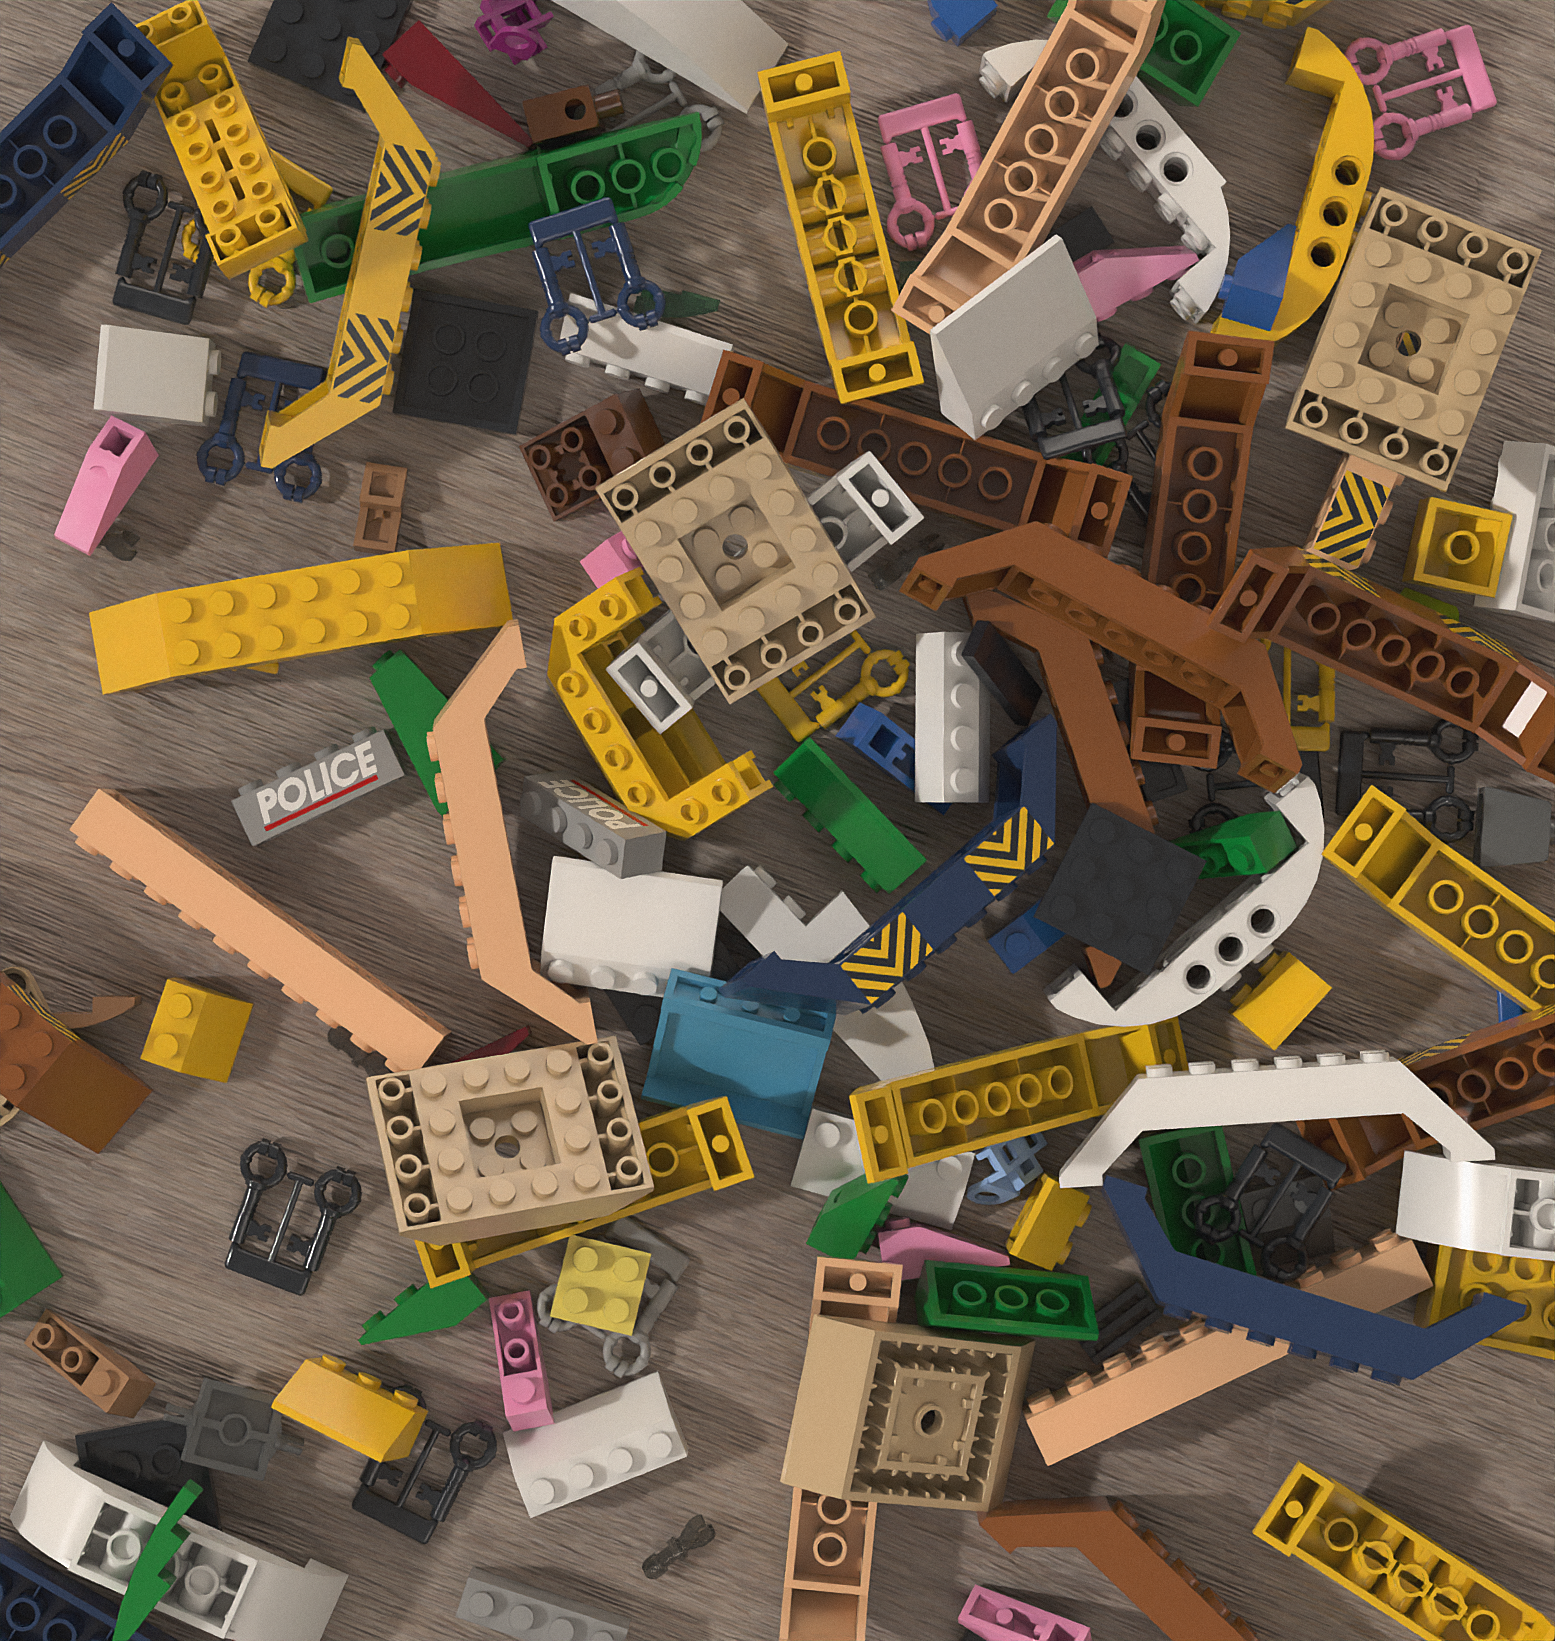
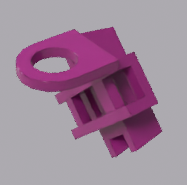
[474,0,554,65]

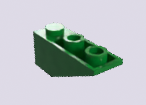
[1169,810,1297,879]
[806,1173,909,1259]
[358,1273,491,1345]

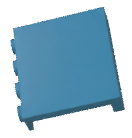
[641,968,836,1140]

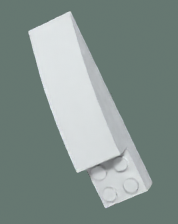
[552,0,788,114]
[720,864,934,1081]

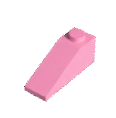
[877,1217,1010,1280]
[958,1585,1091,1641]

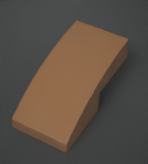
[353,462,408,555]
[51,995,142,1029]

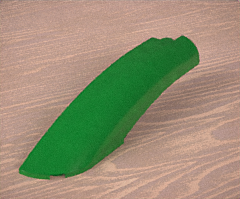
[293,112,702,303]

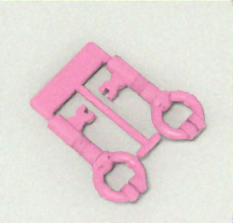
[1344,25,1497,160]
[878,93,983,252]

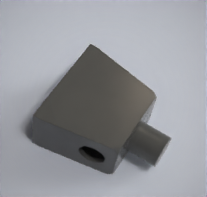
[1473,787,1555,867]

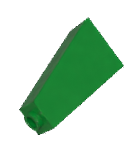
[369,649,507,817]

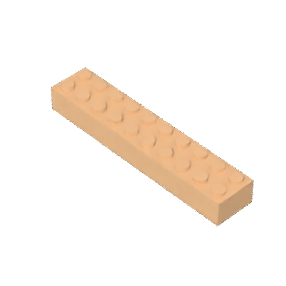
[69,788,452,1073]
[1022,1229,1433,1466]

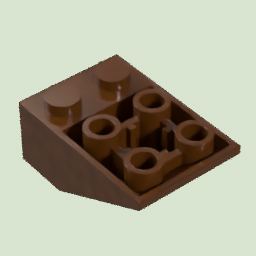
[519,388,666,522]

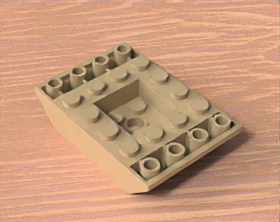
[1285,187,1542,492]
[595,398,876,705]
[366,1036,654,1246]
[780,1314,1036,1512]

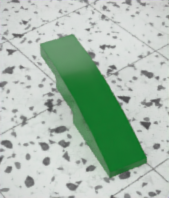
[1059,342,1162,466]
[112,1479,204,1641]

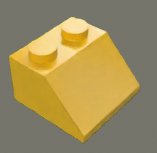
[1402,497,1513,598]
[1228,951,1332,1051]
[140,977,254,1083]
[1005,1170,1092,1271]

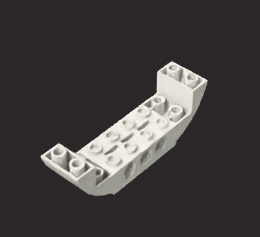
[979,40,1230,324]
[1396,1150,1555,1261]
[10,1440,349,1641]

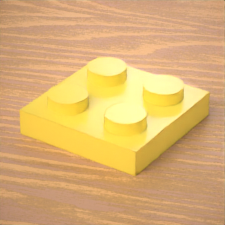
[550,1235,651,1336]

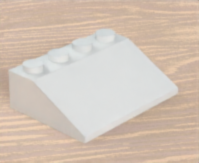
[930,234,1099,440]
[540,856,723,997]

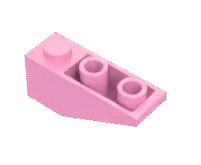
[1073,245,1199,322]
[54,415,159,556]
[489,1290,554,1432]

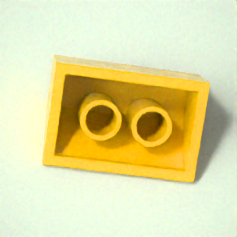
[271,1354,428,1463]

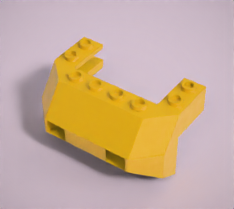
[546,567,774,841]

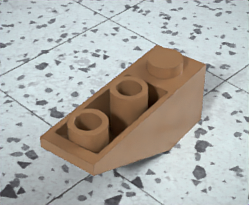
[24,1308,157,1418]

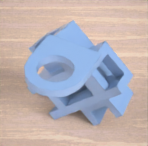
[967,1132,1048,1205]

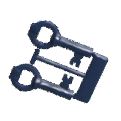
[529,197,666,356]
[196,351,326,503]

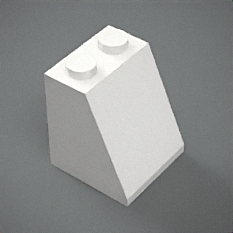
[94,325,221,427]

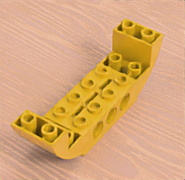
[135,0,308,279]

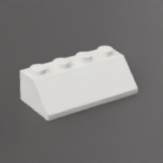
[560,293,734,406]
[1474,441,1555,624]
[915,632,990,803]
[790,1105,975,1230]
[503,1371,689,1518]

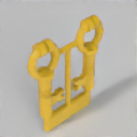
[181,148,333,308]
[756,630,911,742]
[1260,639,1335,752]

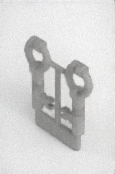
[574,50,725,152]
[537,1216,690,1378]

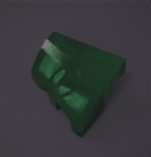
[633,290,720,322]

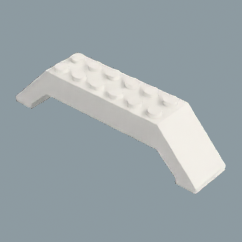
[1059,1050,1495,1188]

